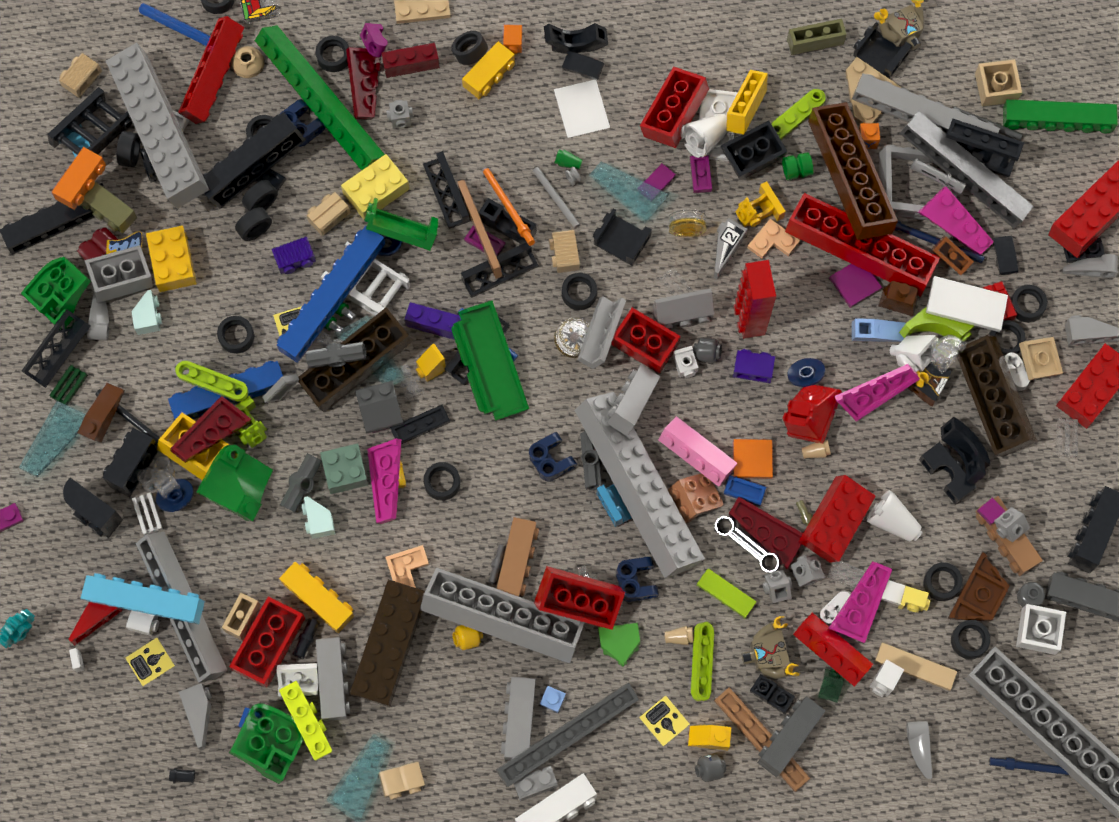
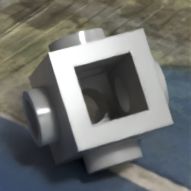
[386,100,413,129]
[994,507,1030,542]
[791,555,825,587]
[763,570,792,603]

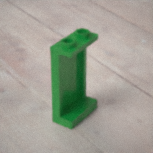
[364,198,438,251]

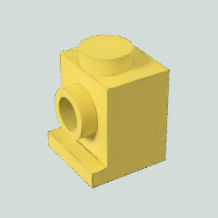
[898,586,930,613]

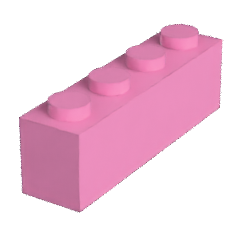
[658,416,737,487]

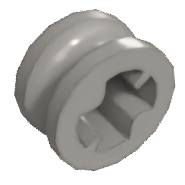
[565,167,581,186]

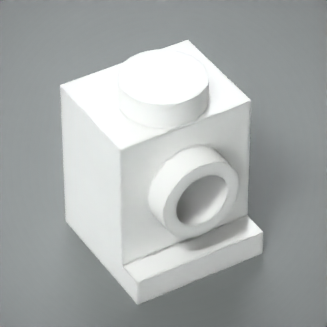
[673,346,698,378]

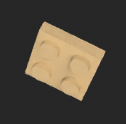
[1019,337,1063,380]

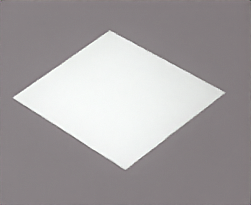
[554,80,610,138]

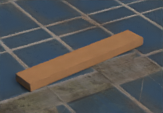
[457,180,502,279]
[714,687,810,792]

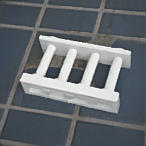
[321,241,410,316]

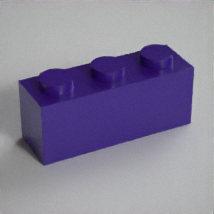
[404,302,461,340]

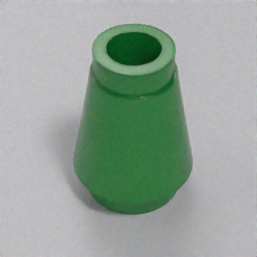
[554,149,583,170]

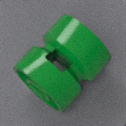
[782,152,814,181]

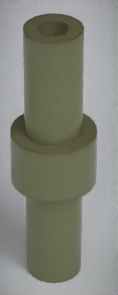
[796,500,813,526]

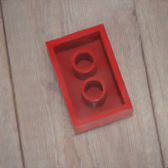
[611,307,681,374]

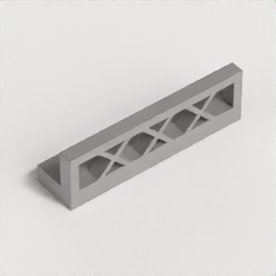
[577,296,626,369]

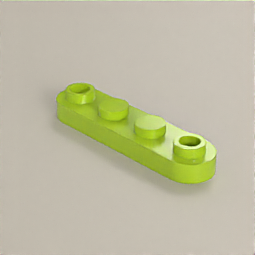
[771,89,826,140]
[175,361,248,402]
[691,622,714,701]

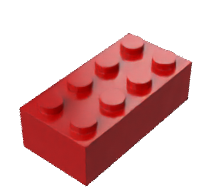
[640,66,709,148]
[1056,343,1119,429]
[798,475,876,563]
[534,566,625,630]
[229,596,306,688]

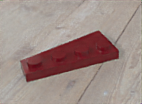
[346,47,380,120]
[170,396,252,463]
[728,497,803,569]

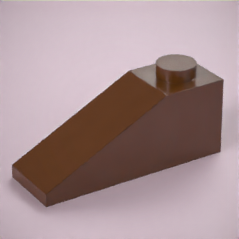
[78,383,125,443]

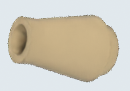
[802,440,831,459]
[665,626,694,645]

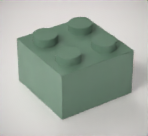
[320,443,368,495]

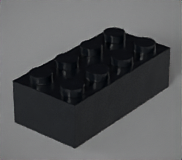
[1067,486,1119,574]

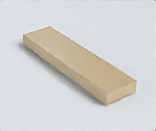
[875,643,957,691]

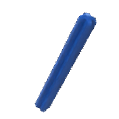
[139,3,211,46]

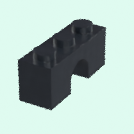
[478,198,537,244]
[919,442,976,505]

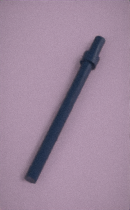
[894,220,984,263]
[989,757,1069,775]

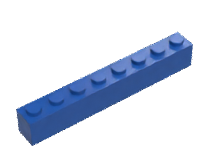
[277,225,385,363]

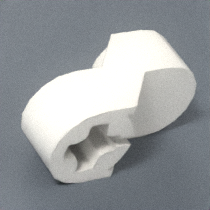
[1004,353,1030,391]
[820,590,851,624]

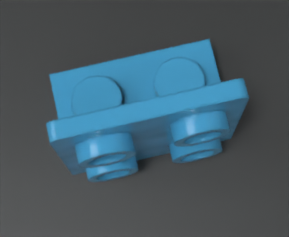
[596,484,632,527]

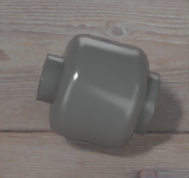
[693,337,722,363]
[1017,582,1045,607]
[695,754,726,782]

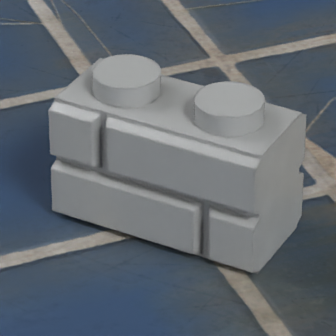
[513,766,558,802]

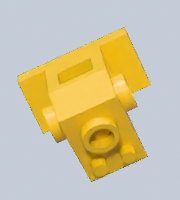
[735,181,786,227]

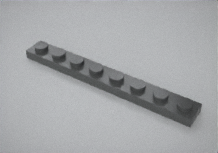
[496,683,639,787]

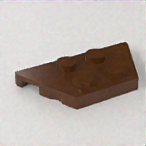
[948,552,1010,622]

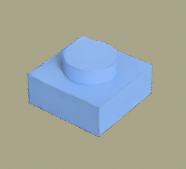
[540,686,566,713]

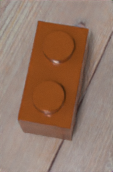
[932,235,974,275]

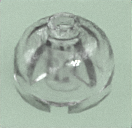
[929,335,967,373]

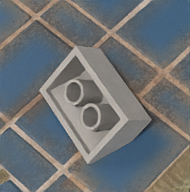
[85,245,153,303]
[652,288,714,330]

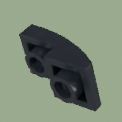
[561,51,604,80]
[993,235,1019,275]
[1063,237,1105,263]
[750,674,796,715]

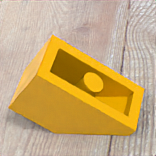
[415,344,446,382]
[688,725,731,751]

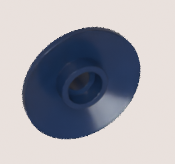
[787,358,826,387]
[156,479,194,512]

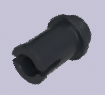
[169,767,195,784]

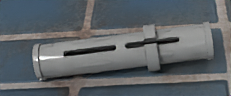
[910,158,966,194]

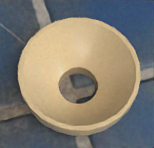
[231,46,264,78]

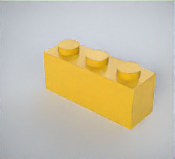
[462,41,515,99]

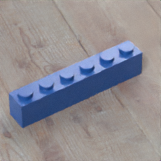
[168,361,283,420]

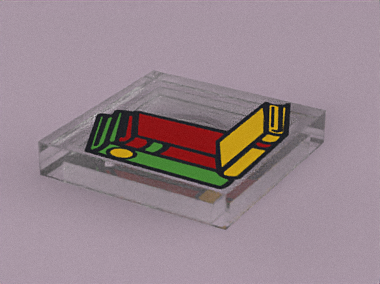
[240,0,280,24]

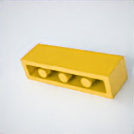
[727,70,768,134]
[279,562,354,634]

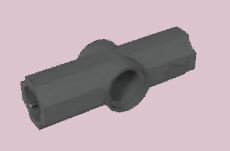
[306,342,367,368]
[580,431,602,491]
[280,453,322,512]

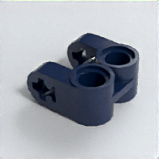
[280,99,326,147]
[529,432,577,482]
[616,557,659,602]

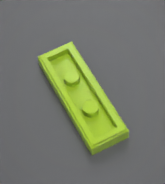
[697,568,757,618]

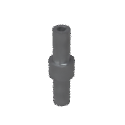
[488,545,506,584]

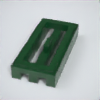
[49,365,88,407]

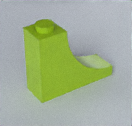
[899,307,974,344]

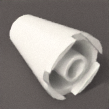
[681,113,729,158]
[867,490,922,542]

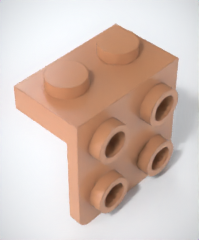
[668,473,723,523]

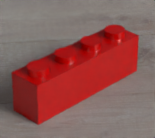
[793,612,874,687]

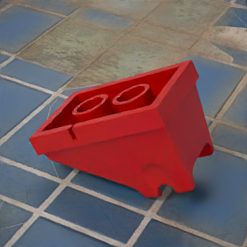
[782,385,843,444]

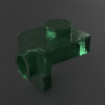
[818,669,844,703]

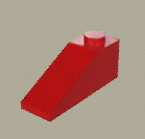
[68,602,123,646]

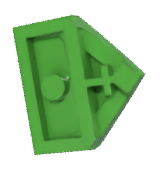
[598,623,640,667]

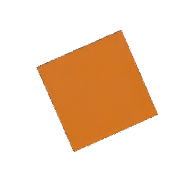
[733,439,773,479]

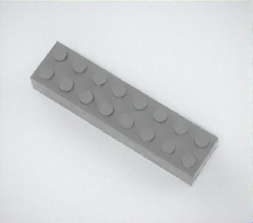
[420,568,585,663]

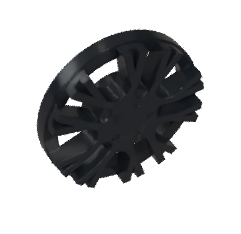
[140,148,157,183]

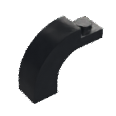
[544,23,608,54]
[941,417,991,485]

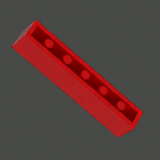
[178,16,245,124]

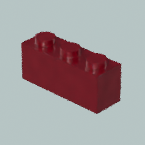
[381,43,440,78]

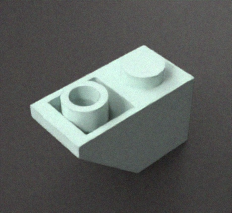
[132,290,162,335]
[302,496,335,539]

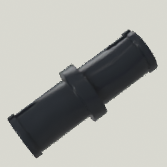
[292,618,320,659]

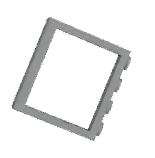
[879,145,957,221]

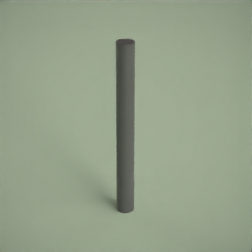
[954,106,1023,141]

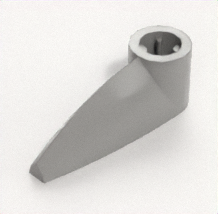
[1063,254,1118,278]
[87,293,109,341]
[906,721,932,779]

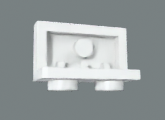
[277,663,319,696]

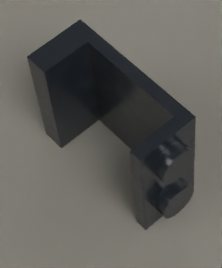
[853,22,912,79]
[593,208,652,266]

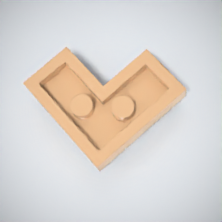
[747,219,800,259]
[386,545,429,588]

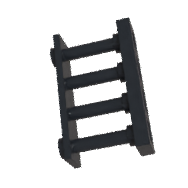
[47,87,133,155]
[946,118,1024,177]

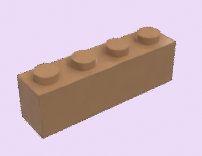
[975,496,1043,577]
[497,517,539,597]

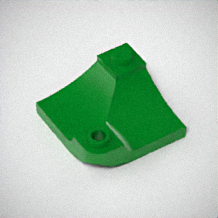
[21,257,91,329]
[196,445,273,522]
[229,703,304,784]

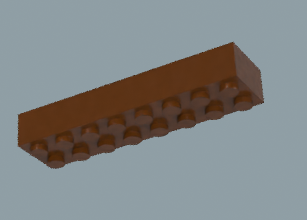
[808,102,898,240]

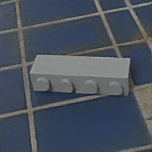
[607,364,660,435]
[316,637,351,722]
[501,677,536,760]

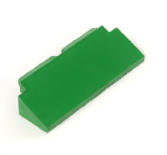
[451,300,529,421]

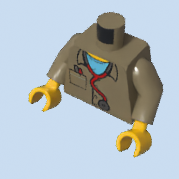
[874,0,924,50]
[741,616,800,679]

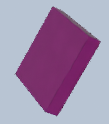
[829,264,882,308]

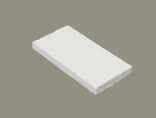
[699,89,737,161]
[926,276,1008,332]

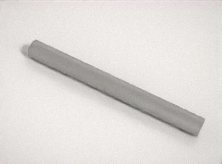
[533,167,580,229]

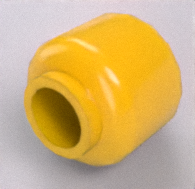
[452,625,483,650]

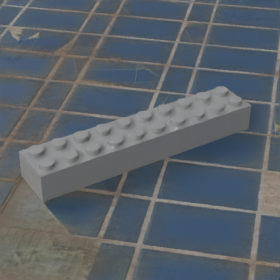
[106,42,209,209]
[574,392,705,578]
[965,647,1119,818]

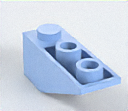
[852,319,909,342]

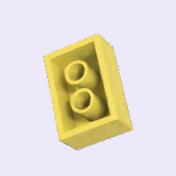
[341,154,410,219]

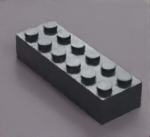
[202,112,306,209]

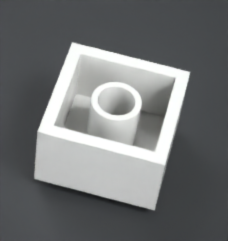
[1016,604,1066,655]

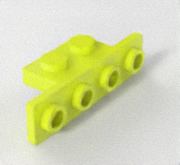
[279,681,332,761]

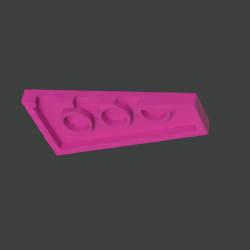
[917,187,994,255]
[835,364,920,422]
[367,438,402,524]
[829,561,892,643]

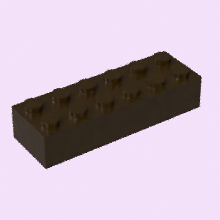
[298,307,413,412]
[954,334,1037,457]
[350,579,425,708]

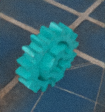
[0,609,35,648]

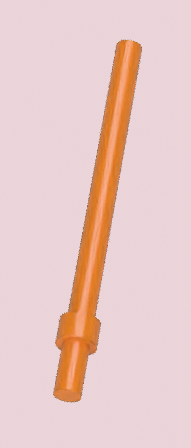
[483,168,535,246]

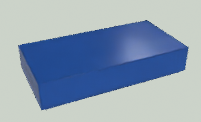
[724,475,766,506]

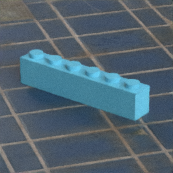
[81,573,205,624]

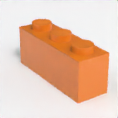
[52,147,106,210]

